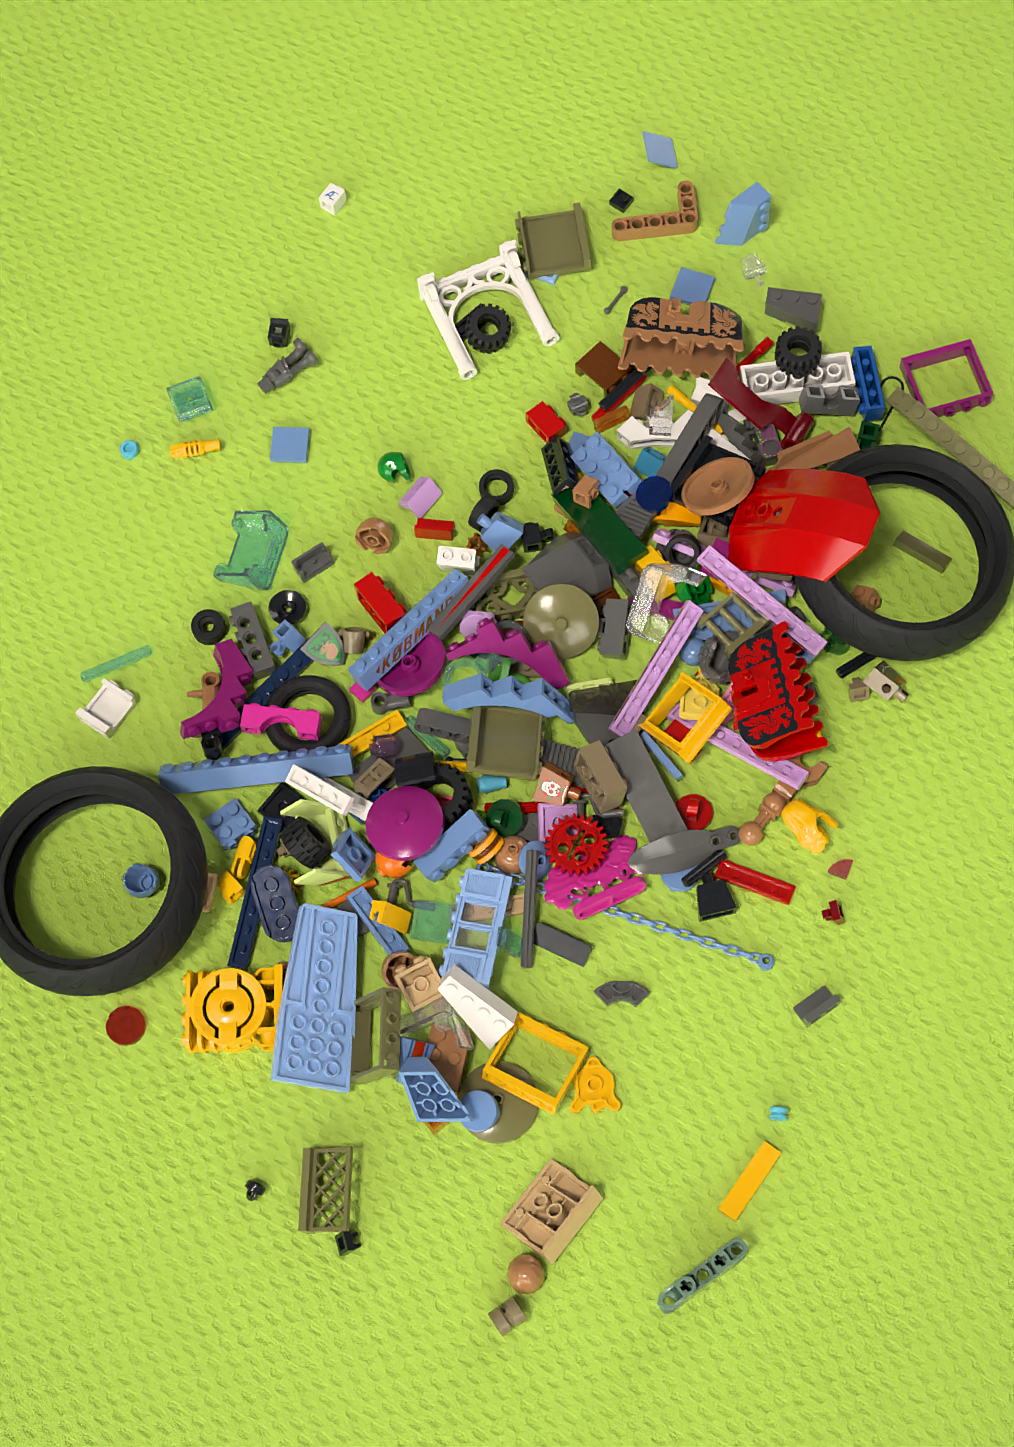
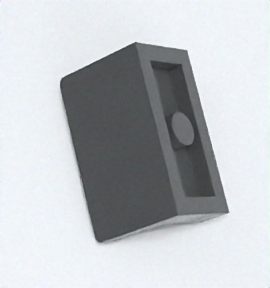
[793,986,841,1028]

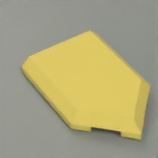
[679,673,720,720]

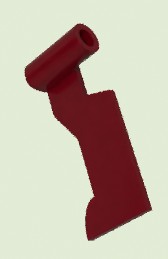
[708,358,814,450]

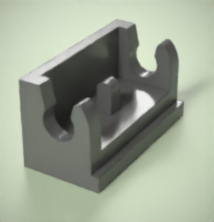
[291,542,335,583]

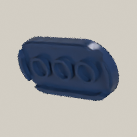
[251,865,299,942]

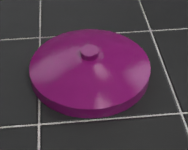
[377,632,447,696]
[366,786,444,861]

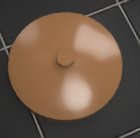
[682,457,755,515]

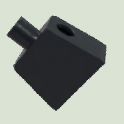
[696,872,737,922]

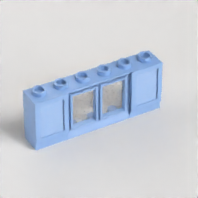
[439,868,513,991]

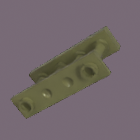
[697,574,786,660]

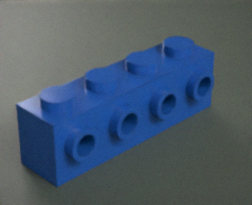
[850,346,885,421]

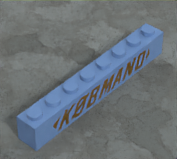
[348,569,469,691]

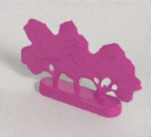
[544,835,646,920]

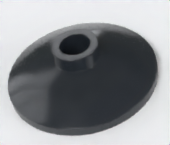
[268,590,306,624]

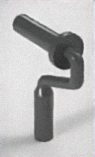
[573,793,624,832]
[387,878,435,911]

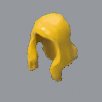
[781,799,838,854]

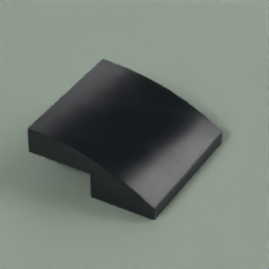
[395,751,436,787]

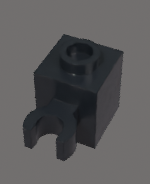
[521,522,554,553]

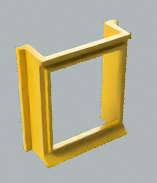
[638,672,732,763]

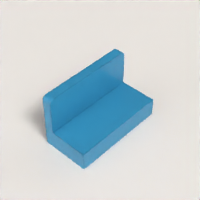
[634,446,667,480]

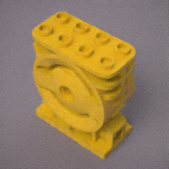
[182,964,286,1054]

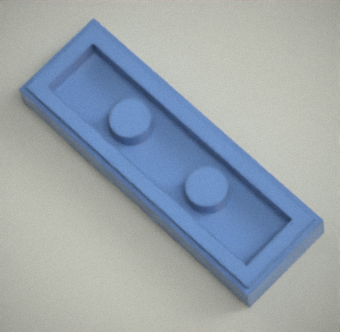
[640,731,684,782]

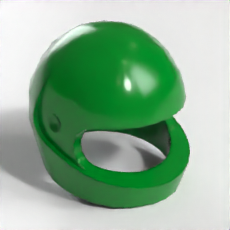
[377,452,411,482]

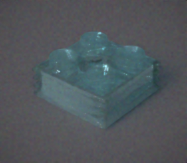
[167,376,213,422]

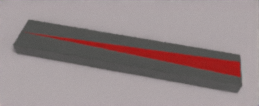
[427,544,516,640]

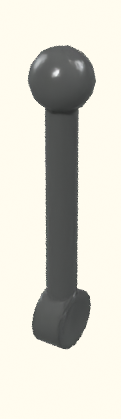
[604,286,627,314]

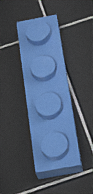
[346,886,409,955]

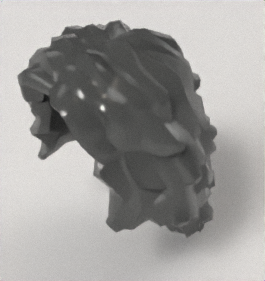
[698,630,739,685]

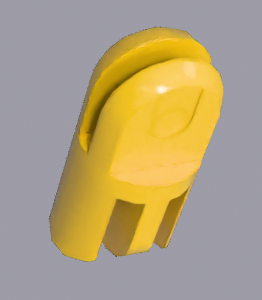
[231,836,257,879]

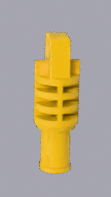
[170,439,221,458]

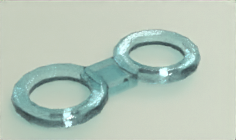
[442,620,530,689]

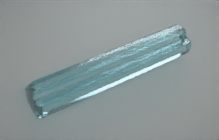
[405,715,450,758]

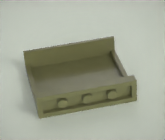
[515,202,591,279]
[465,706,546,781]

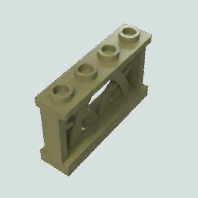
[470,568,538,623]

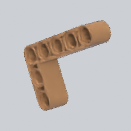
[612,181,698,241]

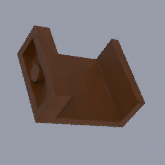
[575,341,632,397]

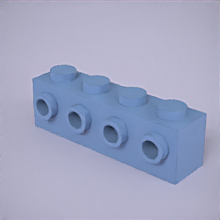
[413,809,491,882]

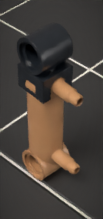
[187,672,223,760]

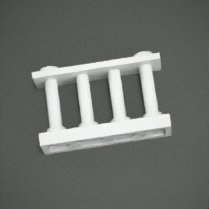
[285,764,373,821]

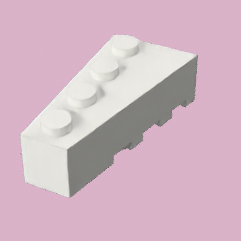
[438,964,517,1050]

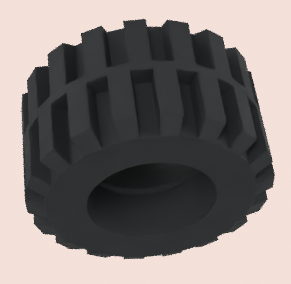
[465,303,511,354]
[775,326,822,378]
[280,816,331,869]

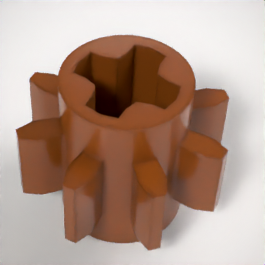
[466,533,489,557]

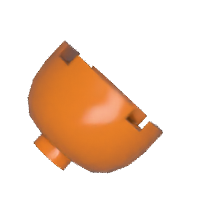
[375,851,414,879]

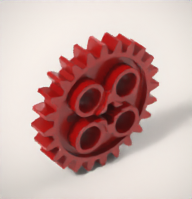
[544,813,608,877]

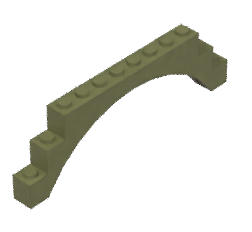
[886,387,1014,509]

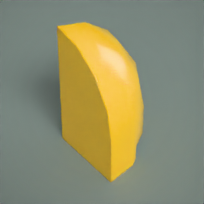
[219,870,245,906]

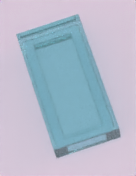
[496,927,522,958]

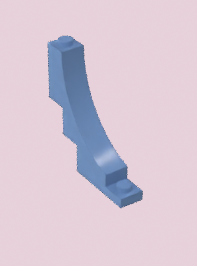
[442,673,575,724]

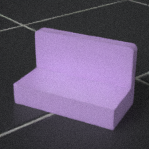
[398,476,442,518]

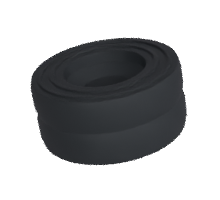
[191,609,226,645]

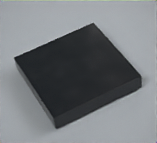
[257,782,306,831]

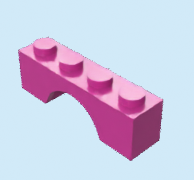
[240,703,322,741]

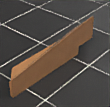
[768,427,860,470]

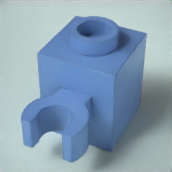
[269,620,306,657]

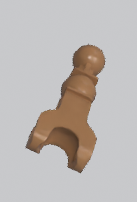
[738,754,828,846]

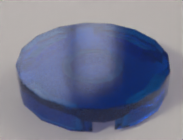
[636,476,673,513]

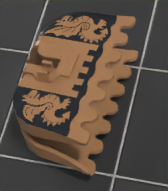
[618,297,744,379]

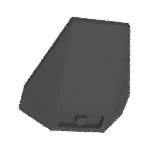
[522,532,612,595]

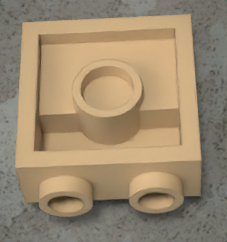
[392,955,443,1012]

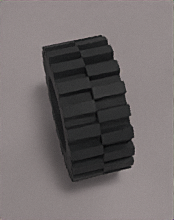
[405,762,473,834]

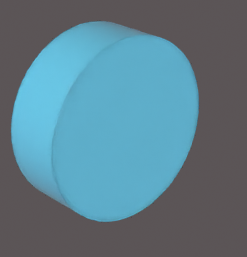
[120,440,139,459]

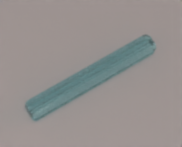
[80,645,152,682]

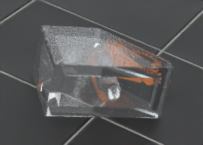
[646,395,674,436]

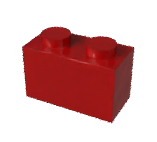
[525,401,566,444]

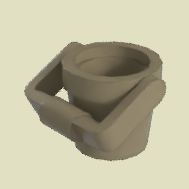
[339,627,370,654]

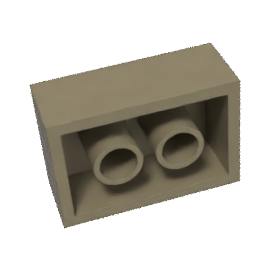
[573,740,628,814]

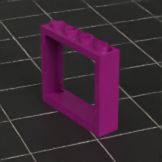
[900,339,994,417]

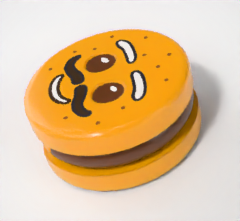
[468,828,504,865]

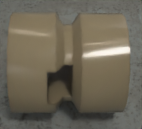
[488,1297,527,1337]

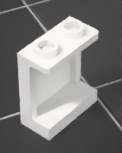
[436,546,480,575]
[75,678,136,739]

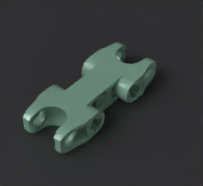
[657,1238,748,1314]

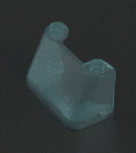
[213,510,288,590]

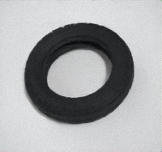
[265,675,351,752]

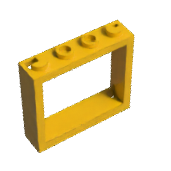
[482,1012,589,1115]

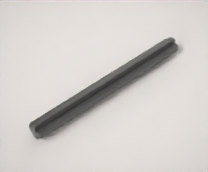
[521,850,538,968]

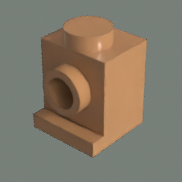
[573,475,600,509]

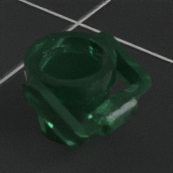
[819,627,850,655]

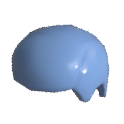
[679,637,705,666]

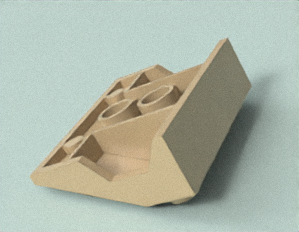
[500,1159,603,1264]

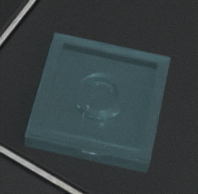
[410,900,456,944]

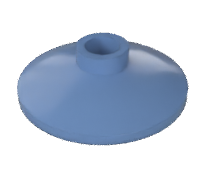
[518,841,552,880]

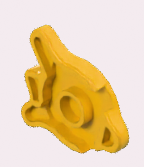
[570,1057,621,1114]

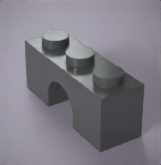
[798,384,860,416]

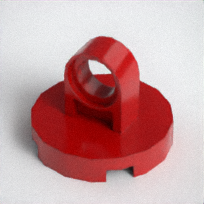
[675,794,712,830]

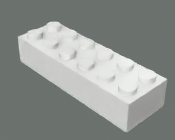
[739,352,855,404]

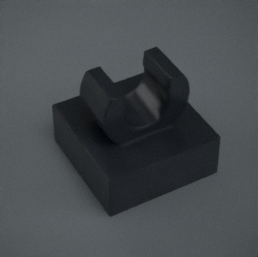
[609,189,634,213]
[335,1229,361,1256]

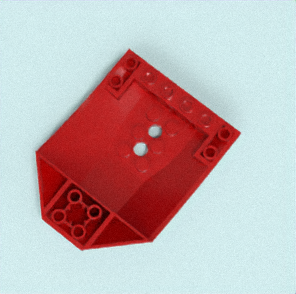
[729,469,880,582]

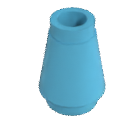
[477,775,506,794]

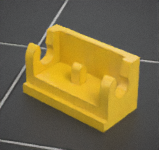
[370,900,412,934]

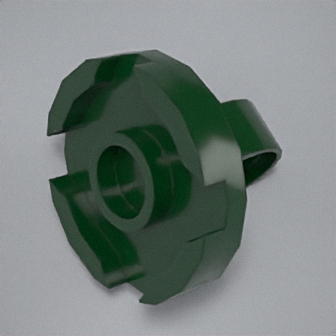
[486,799,525,838]

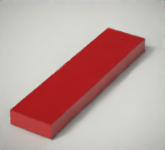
[714,860,796,906]

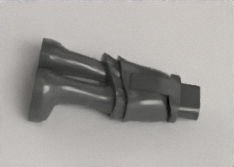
[257,338,319,394]

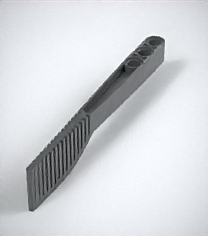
[614,393,725,540]
[414,708,586,789]

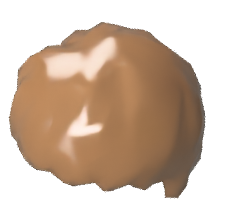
[507,1254,545,1295]

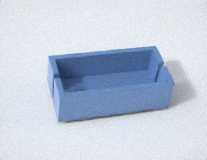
[571,432,647,509]

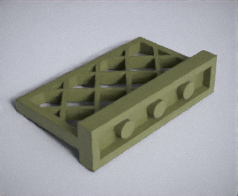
[298,1147,353,1234]

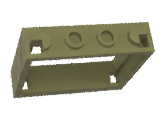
[350,987,401,1084]

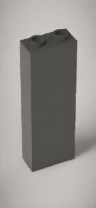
[604,729,688,842]

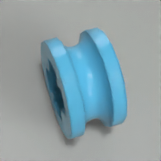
[769,1107,788,1121]

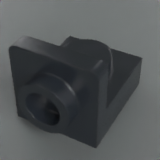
[591,814,623,839]

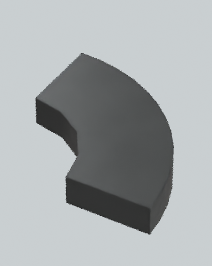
[593,981,650,1007]

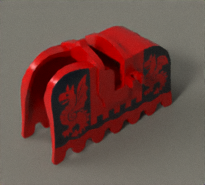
[728,621,829,762]

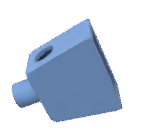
[477,512,524,551]

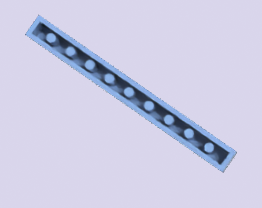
[158,744,354,794]

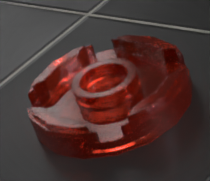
[105,1006,146,1046]

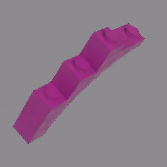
[446,617,570,690]
[180,639,253,739]

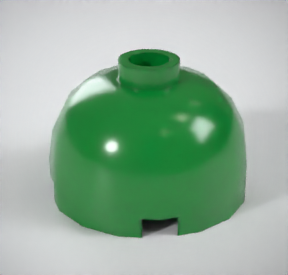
[675,568,713,605]

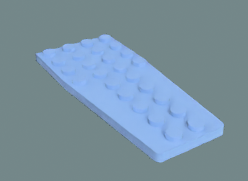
[270,903,358,1093]

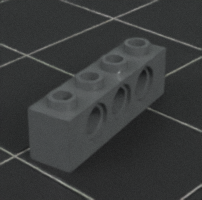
[229,601,276,680]

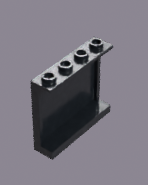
[668,435,766,526]

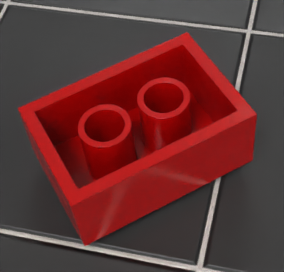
[354,572,406,634]

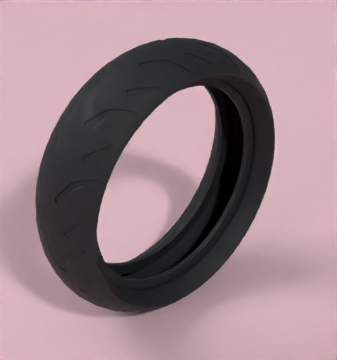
[794,444,1014,661]
[0,766,208,996]

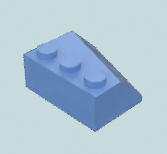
[715,182,771,246]
[399,1057,473,1122]

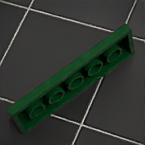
[551,488,649,575]

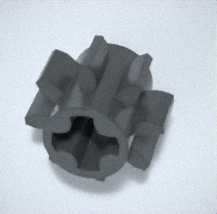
[567,393,589,417]

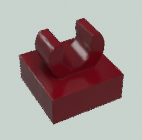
[821,900,846,925]

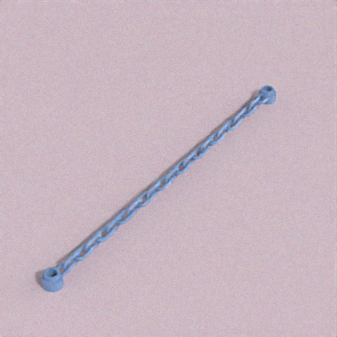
[476,862,774,971]

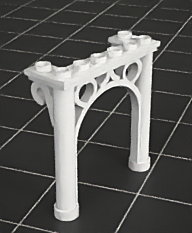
[417,239,560,380]

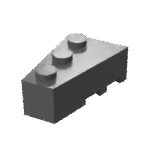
[765,287,822,335]

